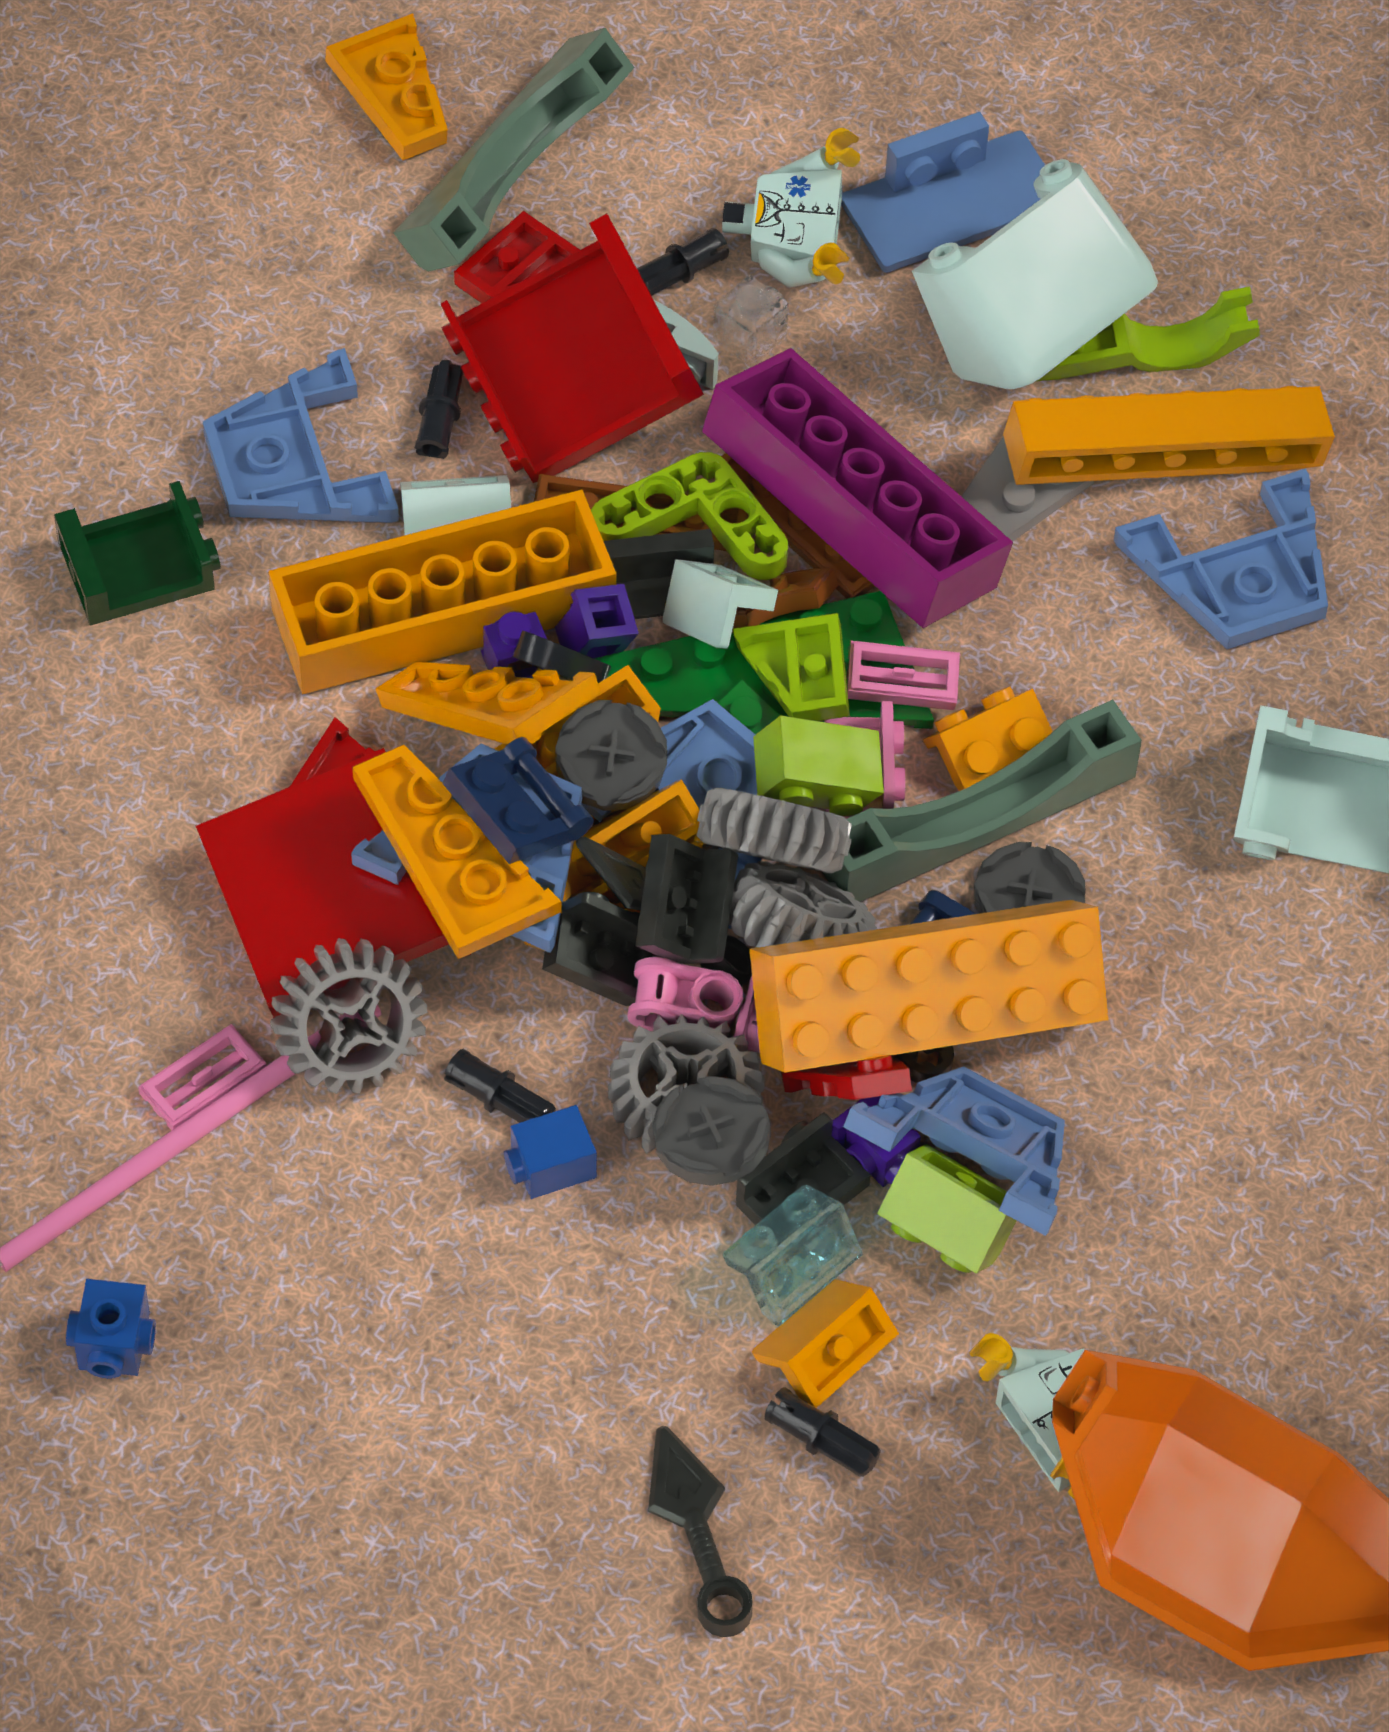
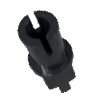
[637,228,729,296]
[414,360,464,459]
[444,1048,556,1123]
[764,1387,881,1477]

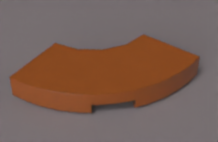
[732,567,838,633]

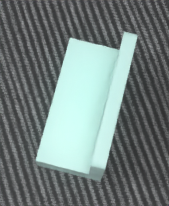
[400,475,511,535]
[663,559,778,649]

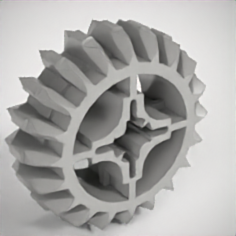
[697,788,852,873]
[729,861,877,948]
[270,938,428,1094]
[608,1014,765,1154]

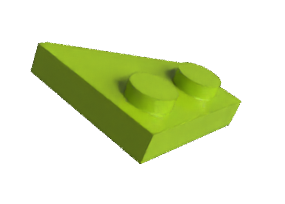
[733,613,850,721]

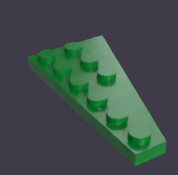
[594,591,934,729]

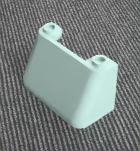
[912,159,1158,389]
[1233,705,1389,873]

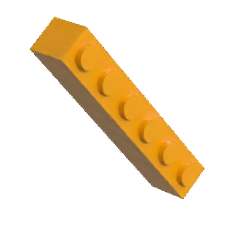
[1003,386,1335,485]

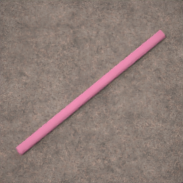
[0,1005,381,1272]

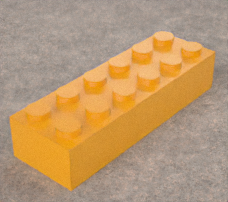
[268,490,616,695]
[750,900,1108,1073]

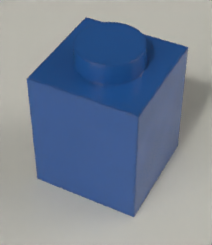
[504,1105,597,1199]

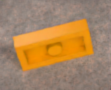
[752,1279,899,1408]

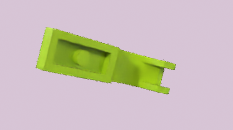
[1037,286,1260,381]

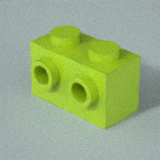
[753,715,884,817]
[877,1144,1017,1274]

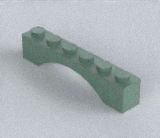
[393,28,635,272]
[822,700,1142,902]

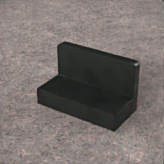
[603,529,714,619]

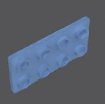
[841,112,1045,273]

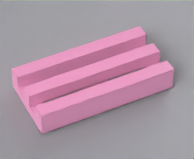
[846,641,960,710]
[138,1024,266,1131]

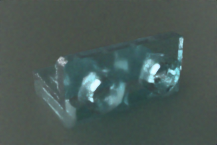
[723,1185,863,1327]

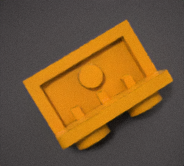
[923,686,1053,791]

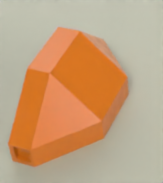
[1052,1350,1389,1671]

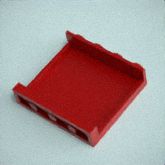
[440,213,704,483]
[196,748,471,1018]

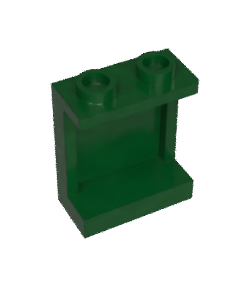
[54,481,221,626]

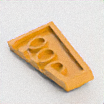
[375,662,601,745]
[353,744,562,959]

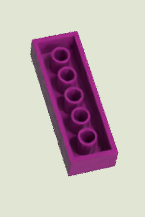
[702,348,1013,628]

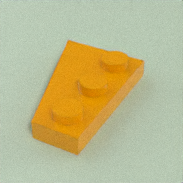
[325,13,448,161]

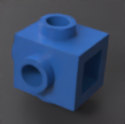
[66,1279,156,1379]

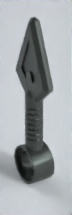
[576,836,752,987]
[648,1426,753,1637]

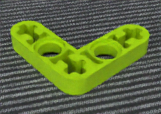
[591,452,788,580]

